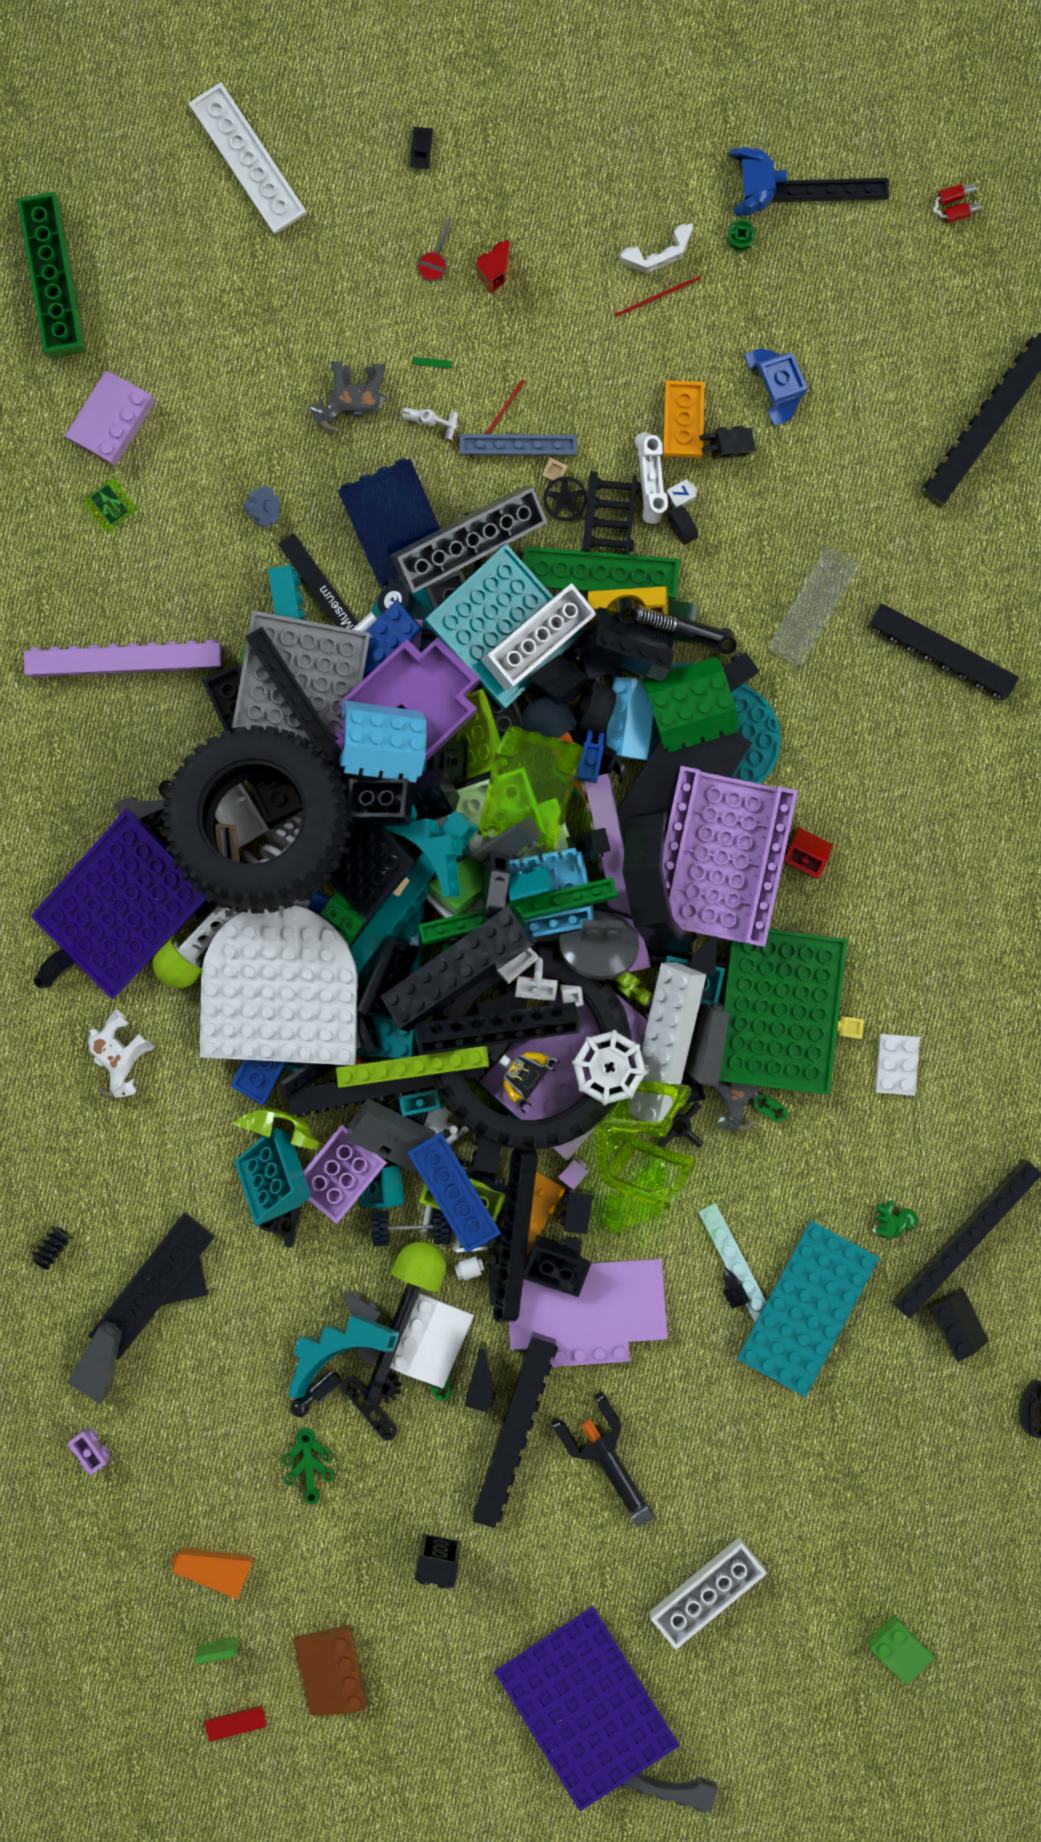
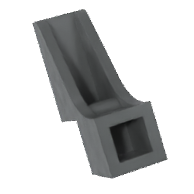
[344,1290,382,1364]

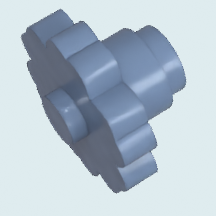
[244,486,281,527]

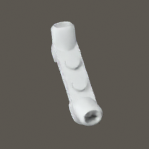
[634,432,668,524]

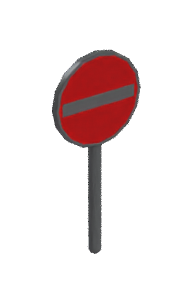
[418,218,451,281]

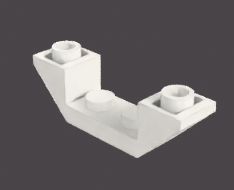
[619,223,693,274]

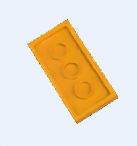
[662,380,705,460]
[498,1171,565,1256]

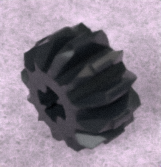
[378,1370,402,1404]

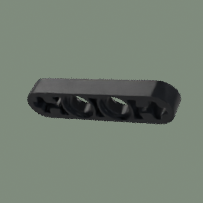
[342,1375,397,1441]

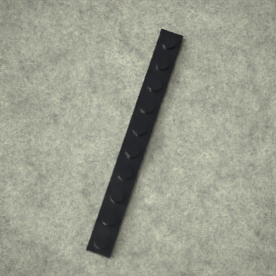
[245,627,359,798]

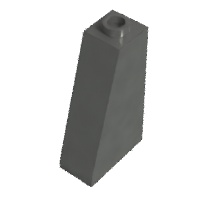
[684,1002,730,1086]
[68,1321,122,1404]

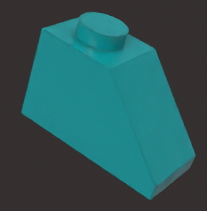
[399,1089,445,1116]

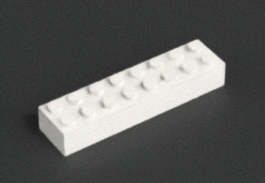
[627,962,706,1126]

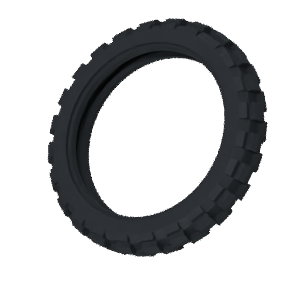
[431,946,632,1150]

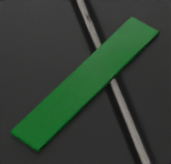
[413,357,452,368]

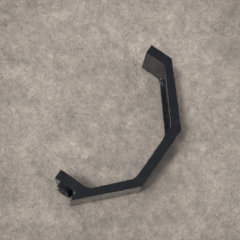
[622,809,698,955]

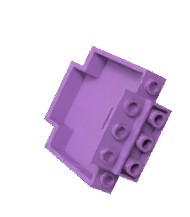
[335,637,480,779]

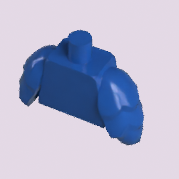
[728,146,787,216]

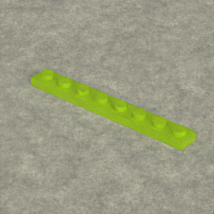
[336,1046,489,1088]

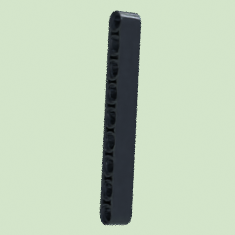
[493,1149,538,1322]

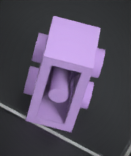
[68,1426,111,1475]

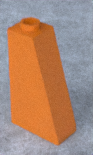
[171,1548,255,1599]

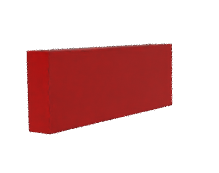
[204,1706,267,1742]

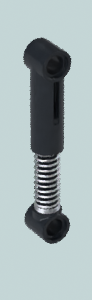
[616,597,737,654]

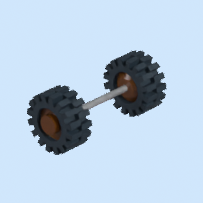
[371,1209,451,1247]

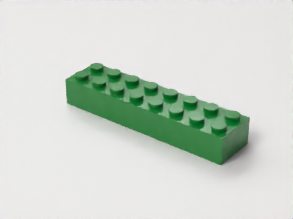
[17,192,87,359]

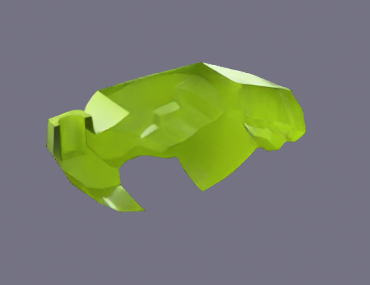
[232,1107,325,1151]

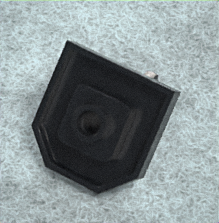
[431,739,469,780]

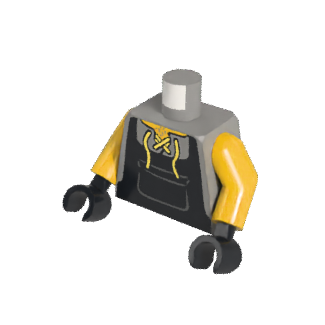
[498,1052,560,1113]

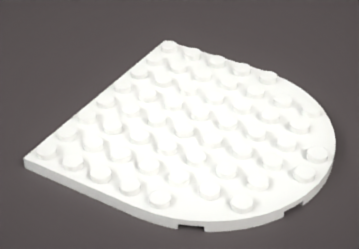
[200,904,358,1065]

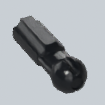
[290,1369,343,1417]

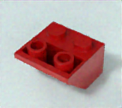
[476,240,510,294]
[783,827,833,879]

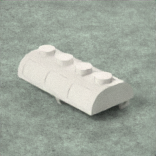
[215,783,269,848]

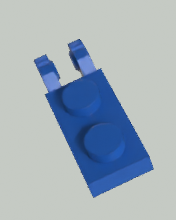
[577,730,605,784]

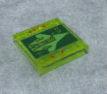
[82,478,138,533]

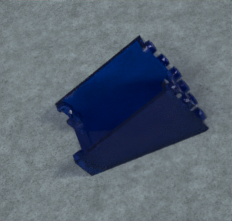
[337,458,440,588]

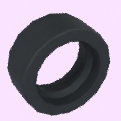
[667,505,698,545]

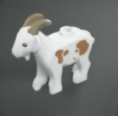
[88,1009,155,1098]

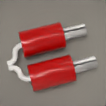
[933,184,982,224]

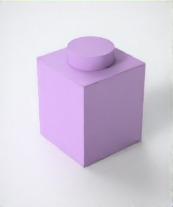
[558,1158,589,1190]

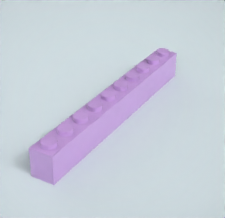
[24,640,223,677]
[582,774,651,972]

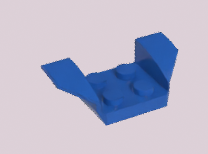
[744,348,808,426]

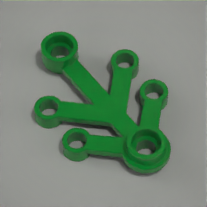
[282,1427,335,1505]

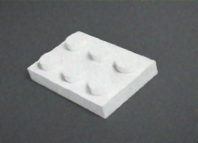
[875,1034,920,1096]

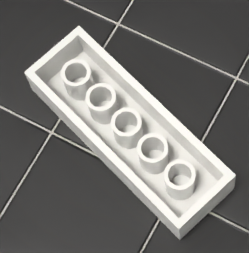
[481,583,596,691]
[649,1537,767,1649]

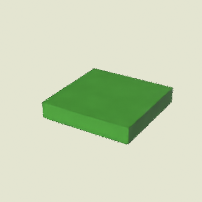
[194,1637,240,1665]

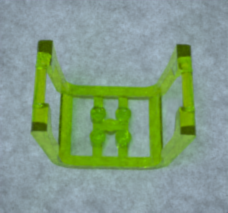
[595,1080,696,1210]

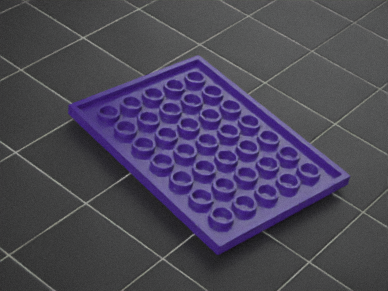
[31,808,206,1000]

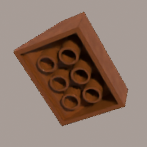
[293,1624,368,1715]

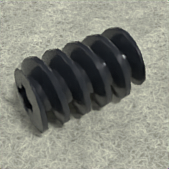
[31,1226,73,1270]

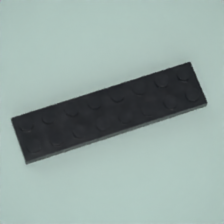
[88,1212,216,1360]

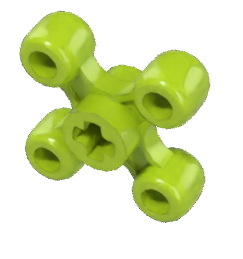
[609,972,654,1007]

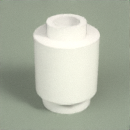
[454,1256,485,1281]

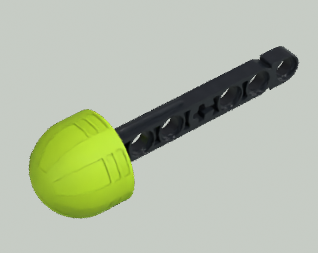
[363,1242,446,1405]

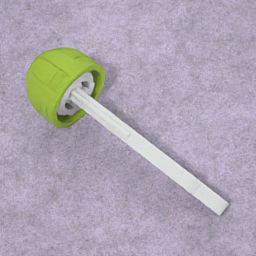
[153,858,270,988]

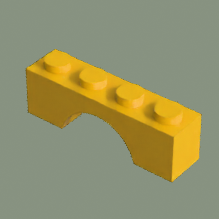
[588,587,668,622]

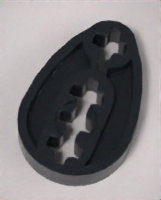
[1019,1379,1041,1438]

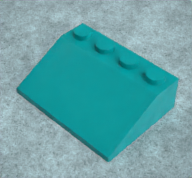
[234,1127,311,1226]

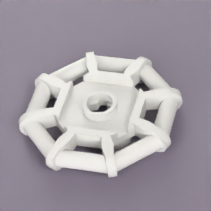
[572,1030,647,1106]

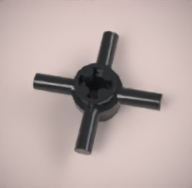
[657,1102,704,1149]

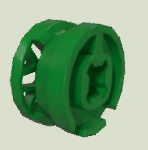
[727,219,756,252]

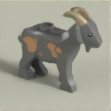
[310,361,387,434]
[709,1081,762,1132]

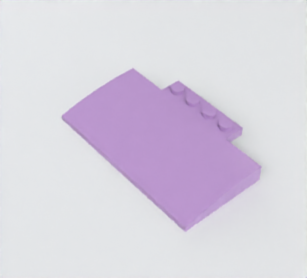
[509,1258,668,1367]

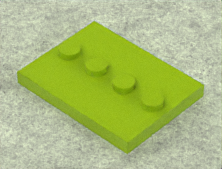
[449,689,508,782]

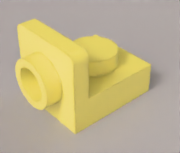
[837,1016,864,1039]

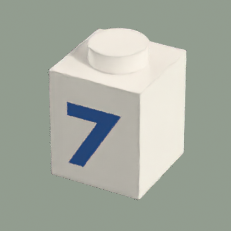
[666,479,697,509]

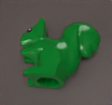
[872,1200,918,1240]

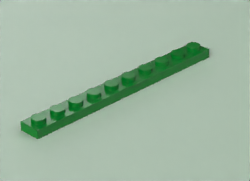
[418,877,618,946]

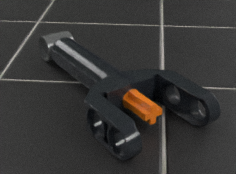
[551,1391,655,1527]

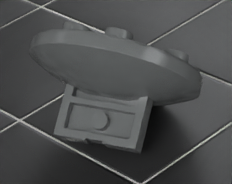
[559,910,639,979]

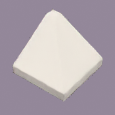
[560,985,584,1007]

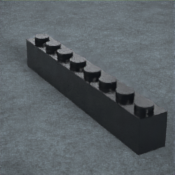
[867,603,1019,701]

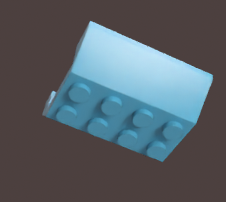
[340,700,426,783]
[508,848,594,937]

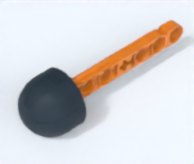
[522,696,589,804]

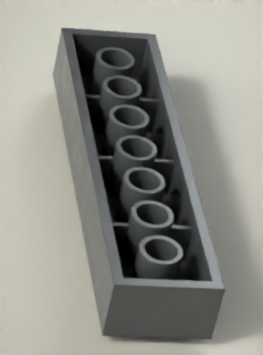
[390,485,548,593]

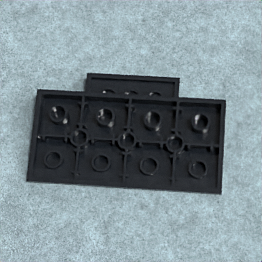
[617,731,752,846]

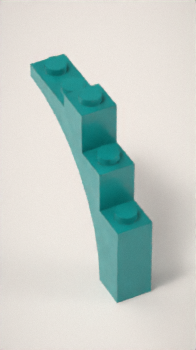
[384,805,463,898]
[288,1315,400,1398]

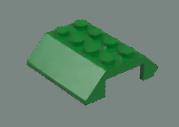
[642,657,740,753]

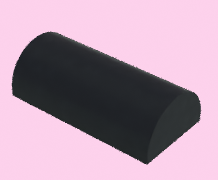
[357,935,420,1019]

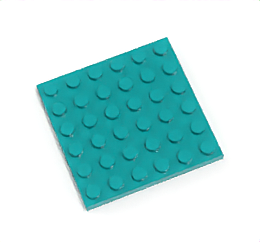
[423,544,584,710]

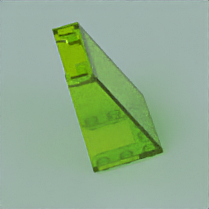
[477,726,585,853]

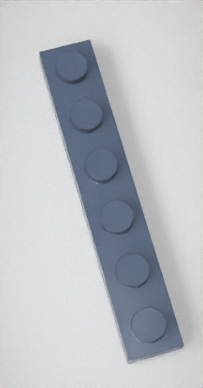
[460,434,577,456]

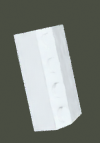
[390,1292,474,1388]

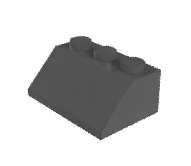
[470,815,543,863]

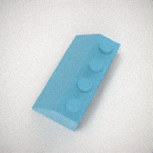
[605,677,655,761]

